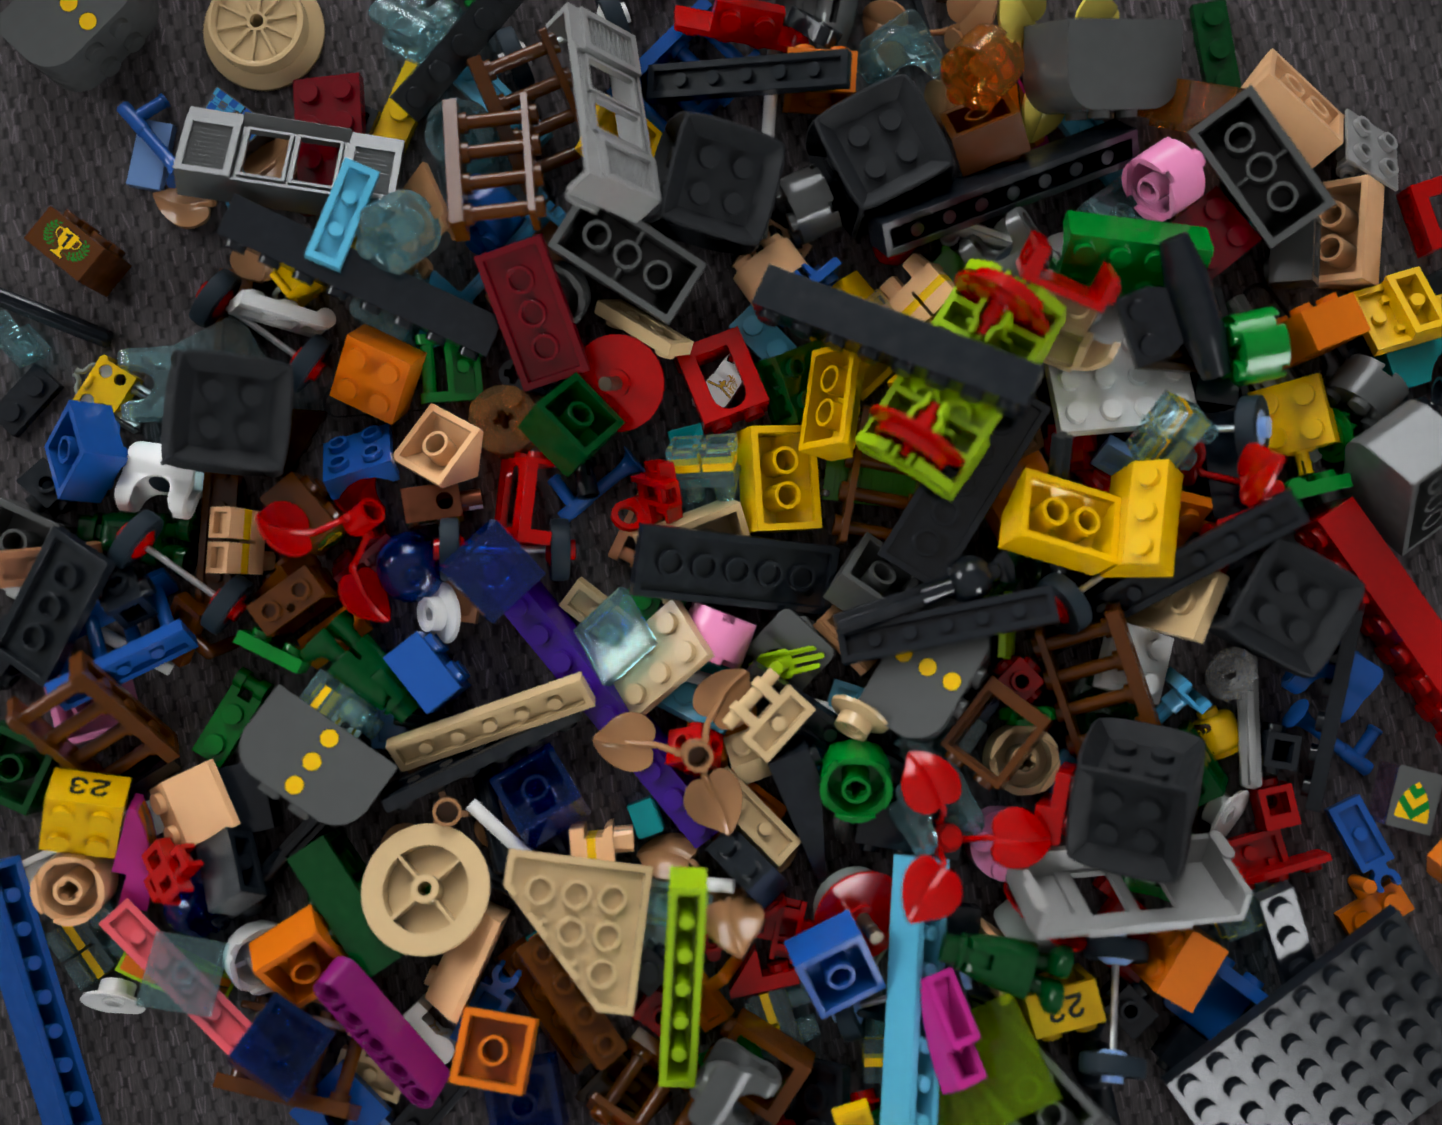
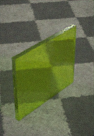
[937,993,1062,1125]

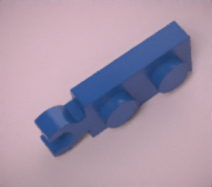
[1324,794,1402,893]
[450,959,522,1042]

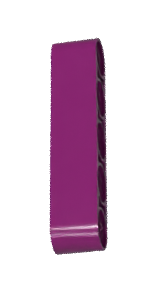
[313,956,450,1109]

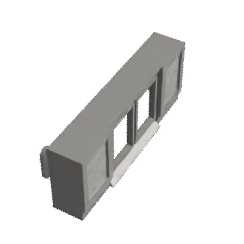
[546,2,662,223]
[1005,830,1253,940]

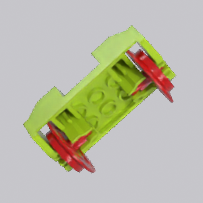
[855,258,1066,502]

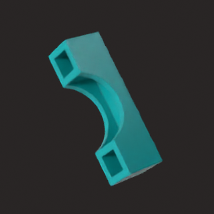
[1372,337,1442,389]

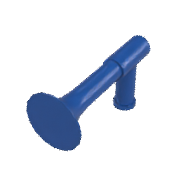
[117,93,176,188]
[547,446,646,522]
[1281,699,1383,776]

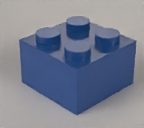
[44,400,128,503]
[383,631,472,714]
[784,910,887,1020]

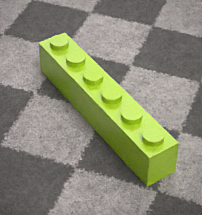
[659,867,708,1088]

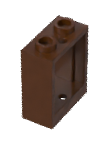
[246,565,341,636]
[940,676,1054,791]
[702,1007,816,1125]

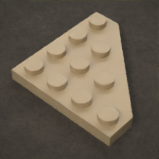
[503,848,653,1016]

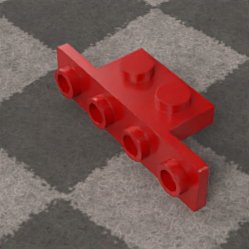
[674,0,809,54]
[1226,829,1332,890]

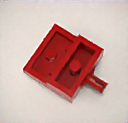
[1034,761,1077,846]

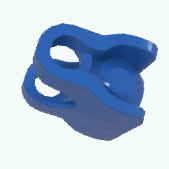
[1281,641,1384,723]

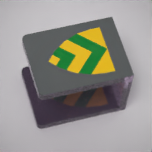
[1368,761,1442,836]

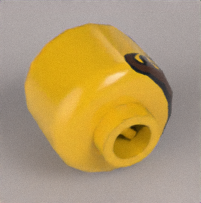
[1193,705,1239,760]

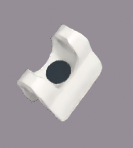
[114,441,204,520]

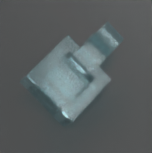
[0,310,51,368]

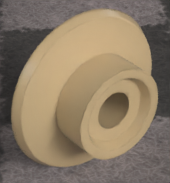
[831,695,889,741]

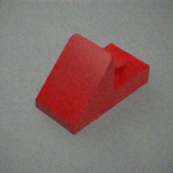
[729,943,800,999]

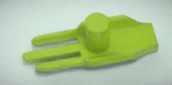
[749,646,825,679]

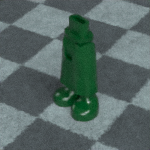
[77,512,201,576]
[299,610,420,724]
[938,932,1074,1016]

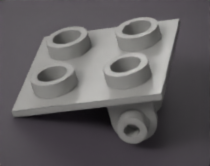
[1336,108,1399,192]

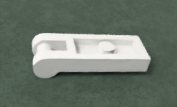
[228,289,336,338]

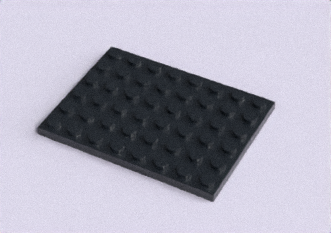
[1160,905,1442,1125]

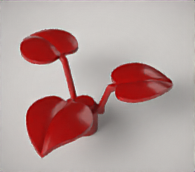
[1174,433,1286,574]
[256,477,391,623]
[901,751,1052,924]

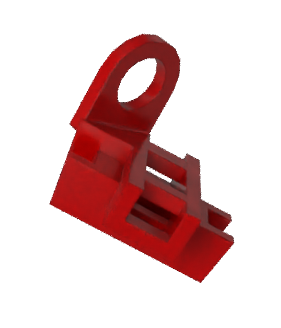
[610,459,683,532]
[141,837,204,905]
[756,893,814,964]

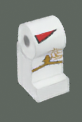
[692,353,743,408]
[402,994,457,1064]

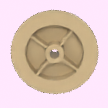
[203,0,325,91]
[361,823,491,956]

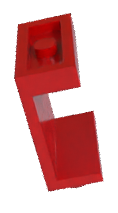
[1015,230,1121,314]

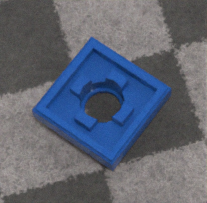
[289,1059,392,1125]

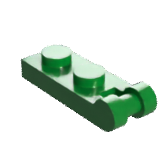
[192,667,274,768]

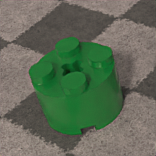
[1221,306,1291,387]
[820,739,893,823]

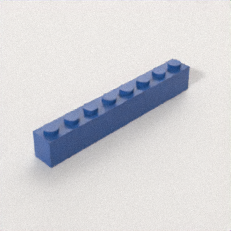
[0,855,103,1125]

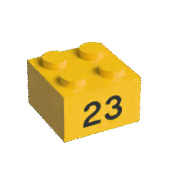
[38,767,131,859]
[1016,963,1106,1041]

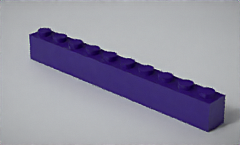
[474,553,719,849]

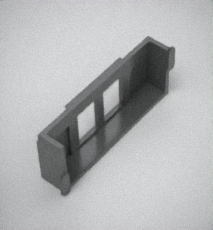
[172,106,405,229]

